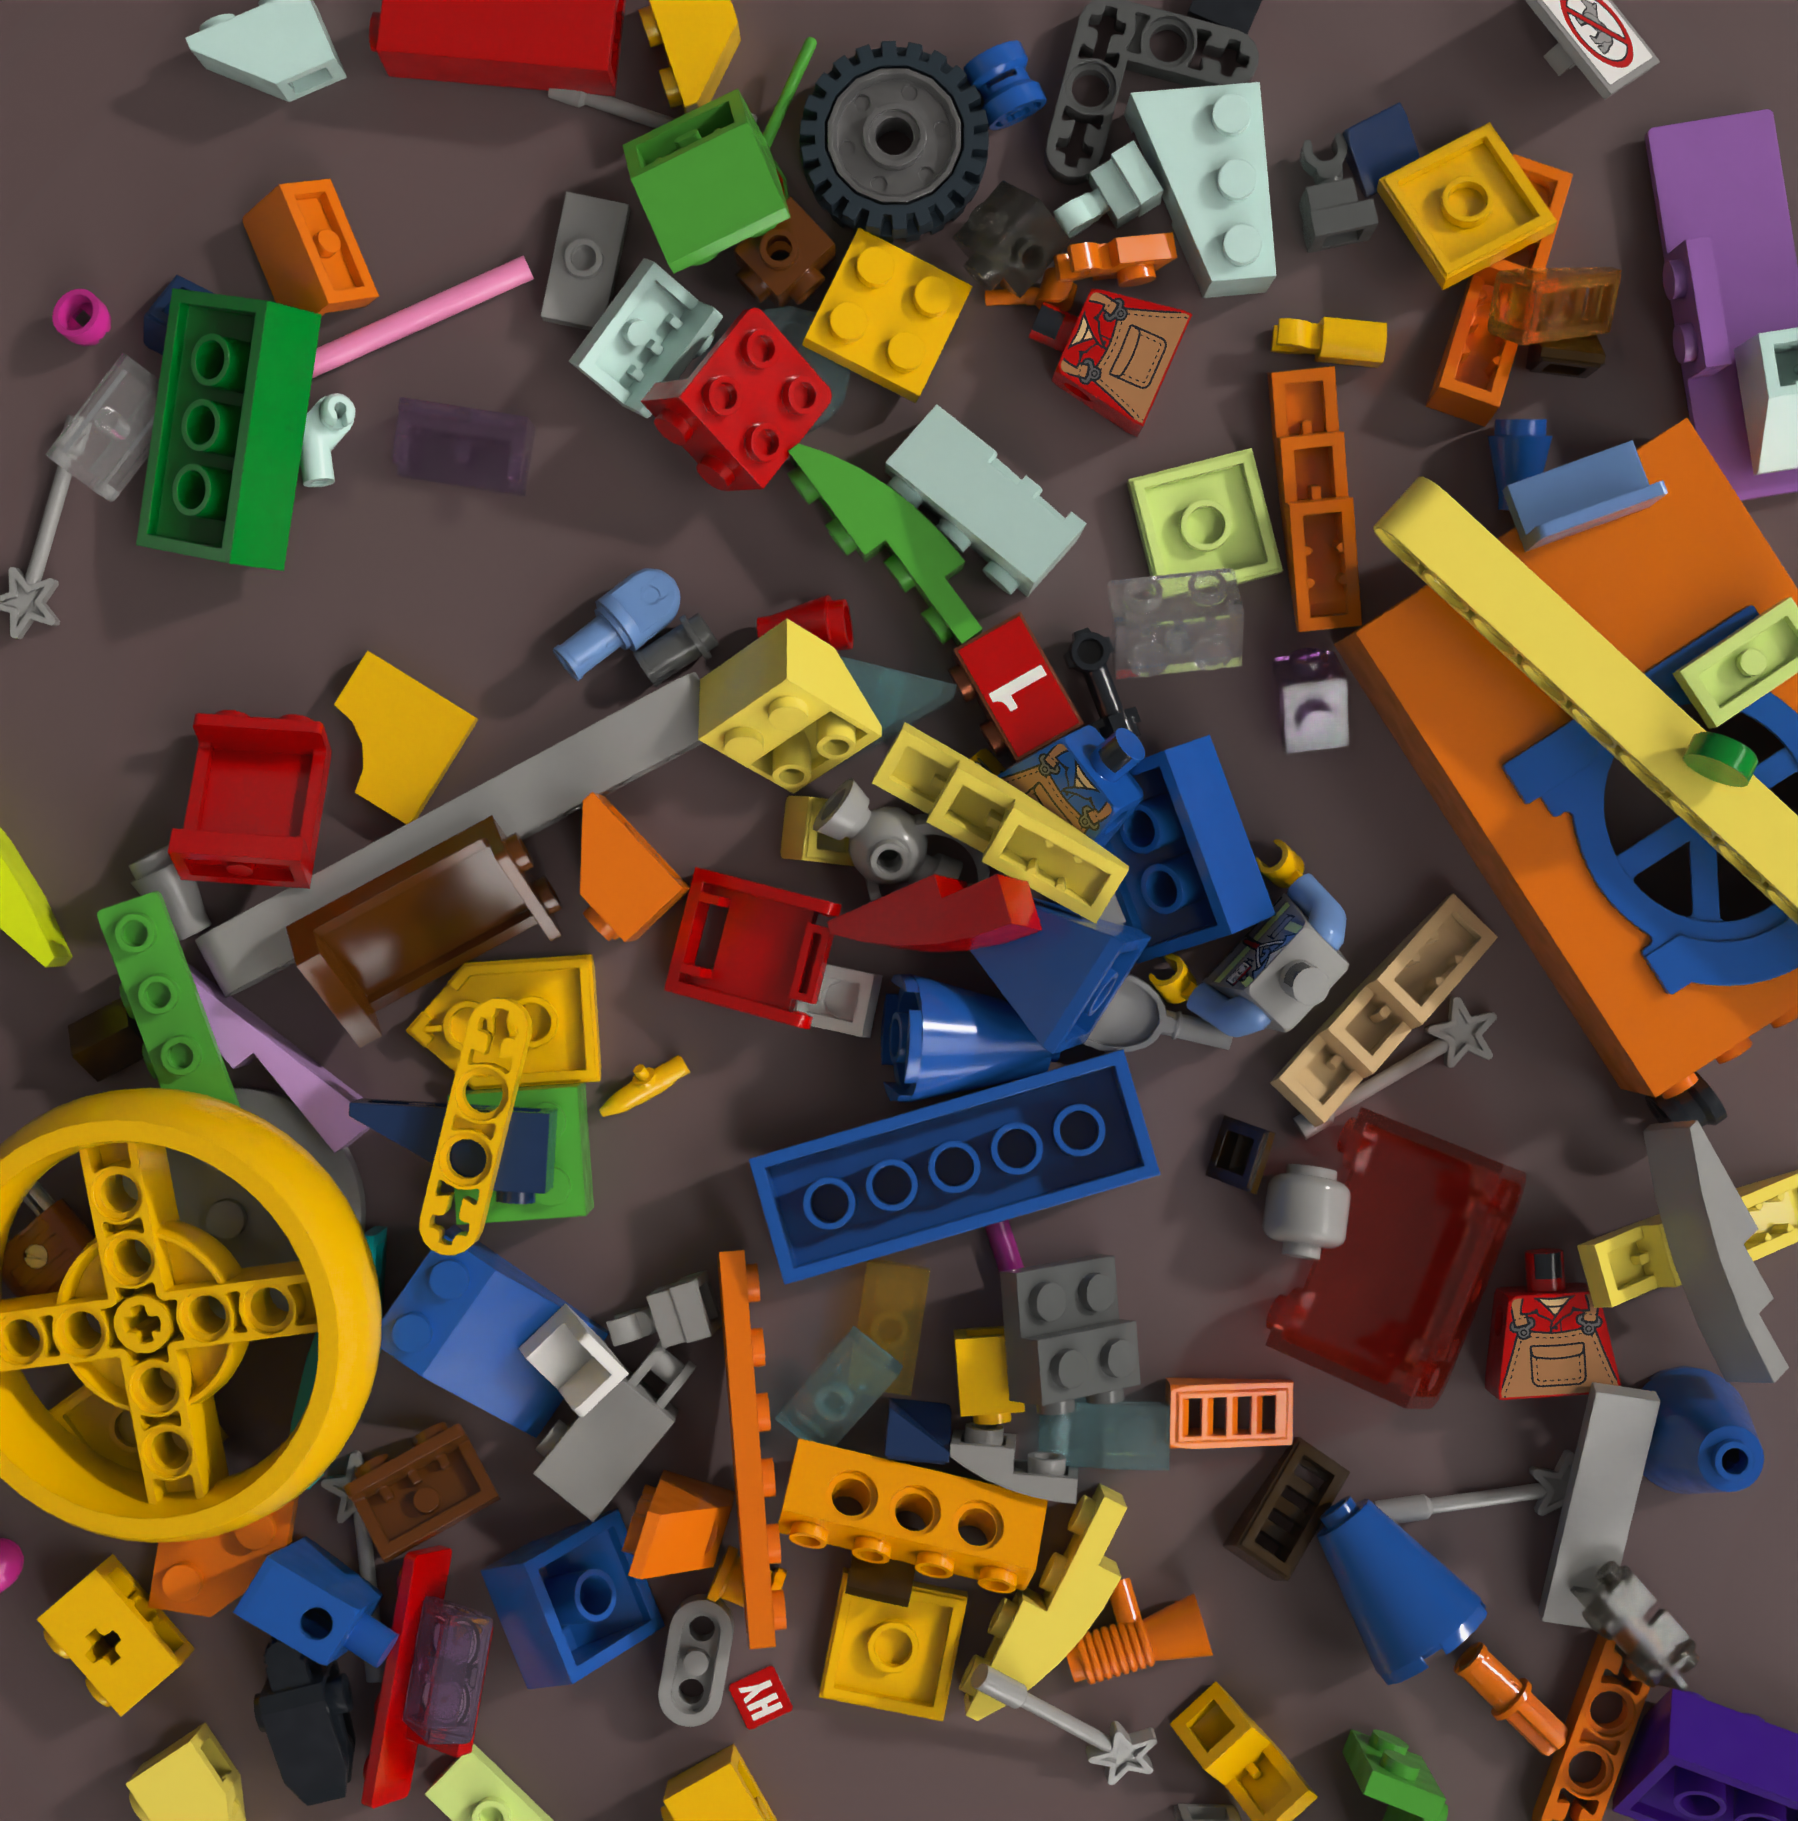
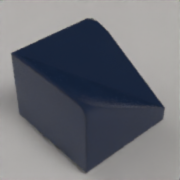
[885,1397,952,1465]

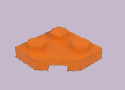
[148,1496,299,1617]

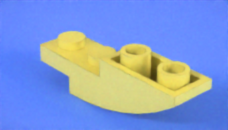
[959,1483,1127,1721]

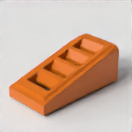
[1165,1378,1294,1449]

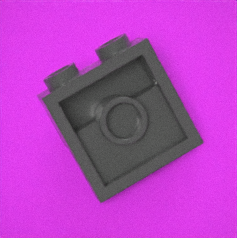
[1000,1254,1141,1415]

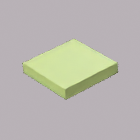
[1127,448,1283,605]

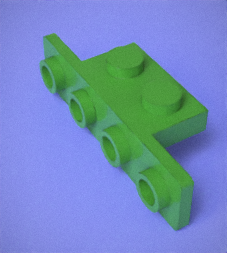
[97,891,240,1107]

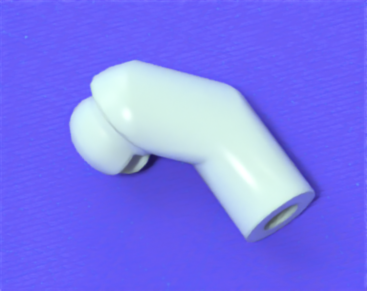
[300,393,356,487]

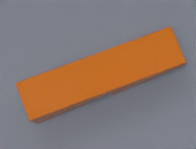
[1425,154,1573,427]

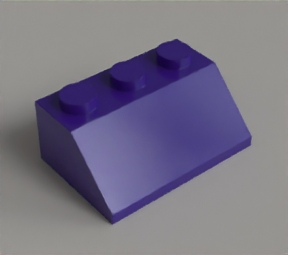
[1612,1687,1798,1821]

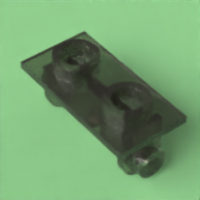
[1570,1561,1700,1691]

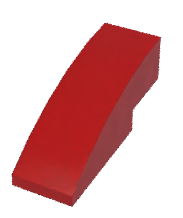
[827,874,1042,952]

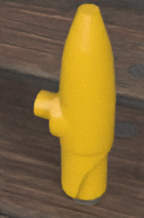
[599,1055,690,1117]

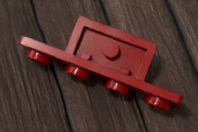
[361,1545,494,1809]

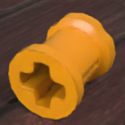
[706,1545,787,1608]

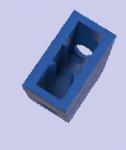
[233,1536,399,1668]

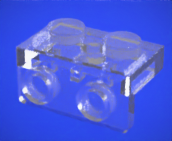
[1108,568,1244,680]

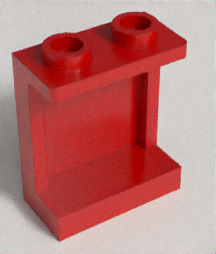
[168,710,332,889]

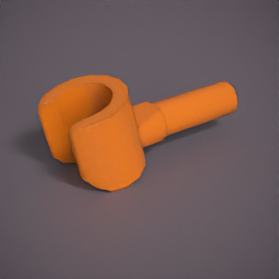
[985,267,1077,312]

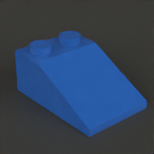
[380,1224,609,1438]

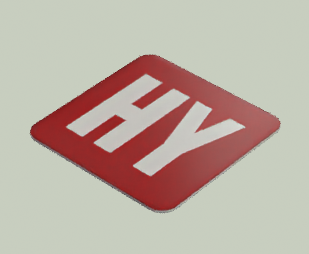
[729,1666,793,1730]

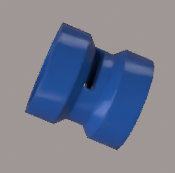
[963,40,1047,131]

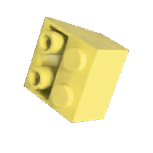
[698,618,882,794]

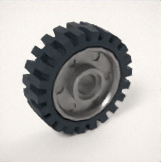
[799,41,989,243]

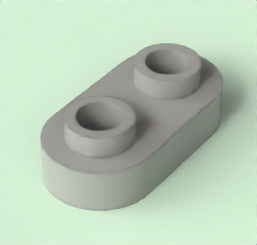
[658,1594,735,1727]

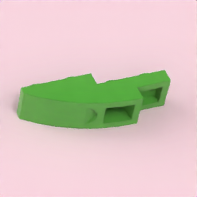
[787,443,983,647]

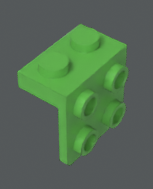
[1342,1729,1448,1821]

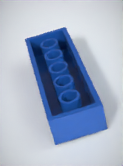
[749,1050,1161,1285]

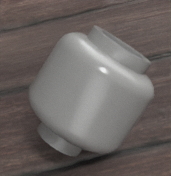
[1262,1164,1351,1260]

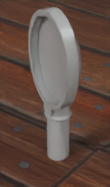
[1083,973,1233,1052]

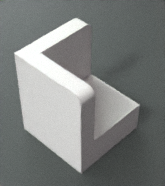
[519,1303,629,1417]

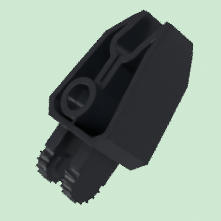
[254,1636,356,1806]

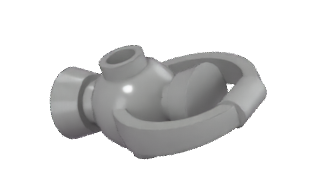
[813,778,990,902]

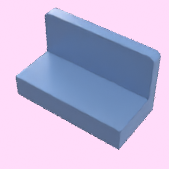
[1502,440,1668,552]

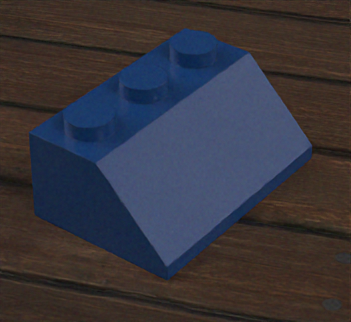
[1104,735,1276,964]

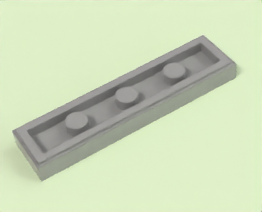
[1538,1382,1661,1631]

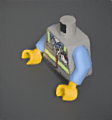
[1149,839,1349,1037]

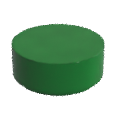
[1683,732,1758,787]

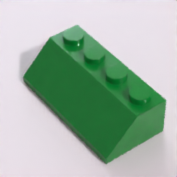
[136,288,322,571]

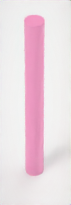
[312,255,534,379]

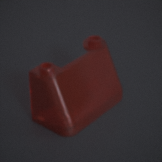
[1265,1107,1526,1409]

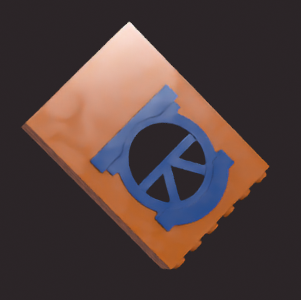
[1334,418,1798,1099]

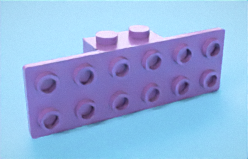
[1645,109,1798,501]

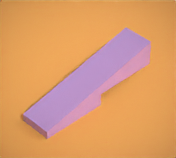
[187,963,370,1153]

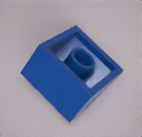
[480,1509,665,1689]

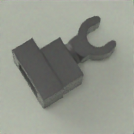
[1298,133,1379,253]

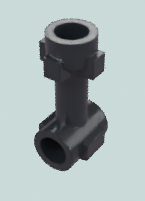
[1063,627,1141,740]

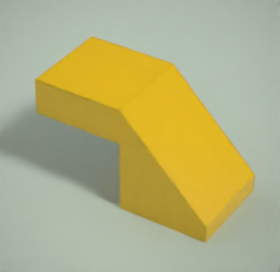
[1170,1681,1318,1821]

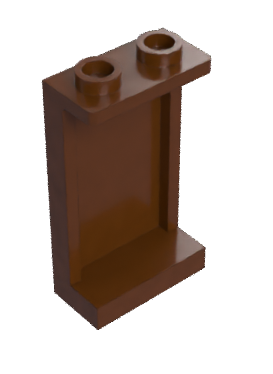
[286,815,563,1048]

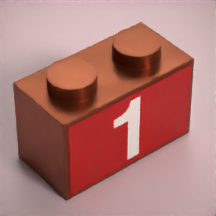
[948,611,1084,765]

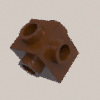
[734,196,836,310]

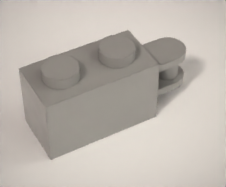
[533,1340,697,1522]

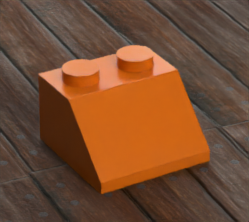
[580,792,690,942]

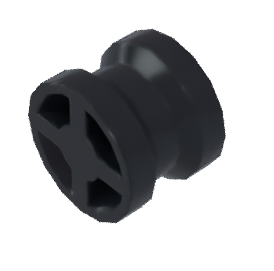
[1645,1072,1727,1127]

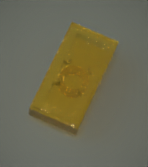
[848,1259,930,1396]

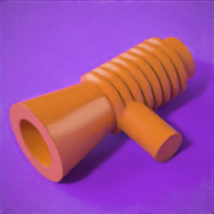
[1066,1577,1213,1685]

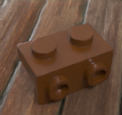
[343,1422,501,1563]

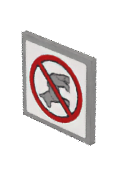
[1525,0,1660,100]

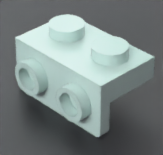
[569,258,723,418]

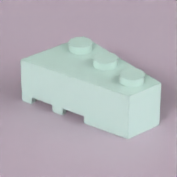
[1124,82,1276,298]
[885,404,1087,597]

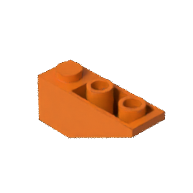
[622,1470,735,1579]

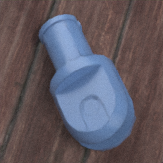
[553,568,681,681]

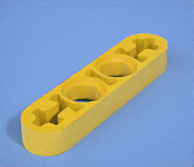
[419,997,532,1256]

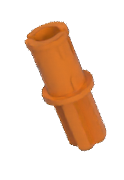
[1453,1642,1569,1756]

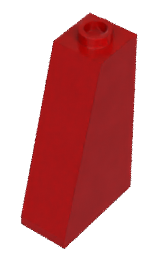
[369,0,626,97]

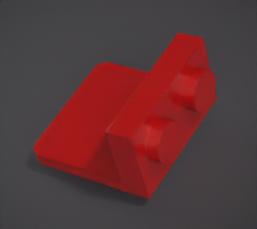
[641,308,832,491]

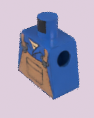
[997,725,1145,848]

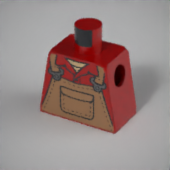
[1028,289,1192,437]
[1485,1248,1621,1400]

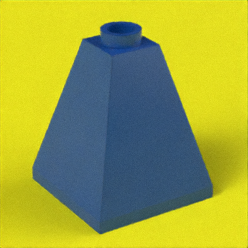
[970,898,1152,1054]

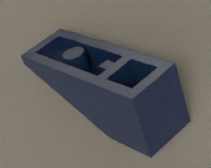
[349,1098,558,1204]

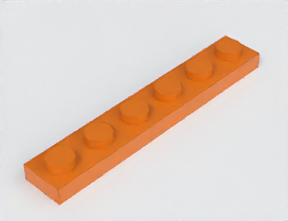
[717,1250,787,1649]

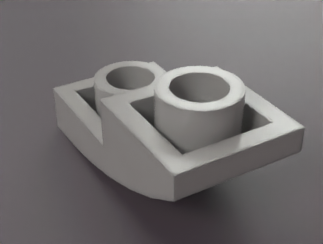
[950,1422,1078,1504]

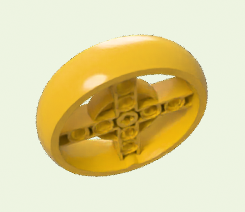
[0,1088,382,1543]

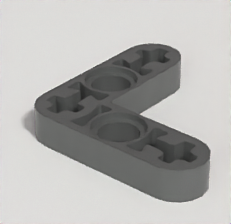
[1044,0,1259,185]

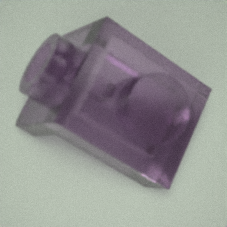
[1272,648,1349,754]

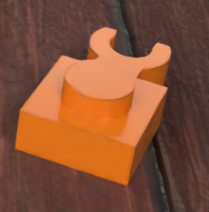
[1053,232,1178,287]

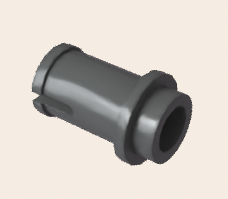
[633,612,719,687]

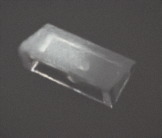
[45,353,159,502]

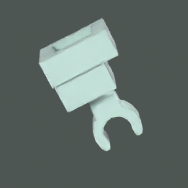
[1053,140,1163,241]

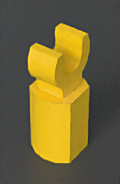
[1271,317,1387,368]

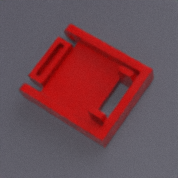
[664,867,842,1029]

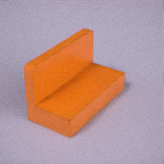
[243,178,379,317]

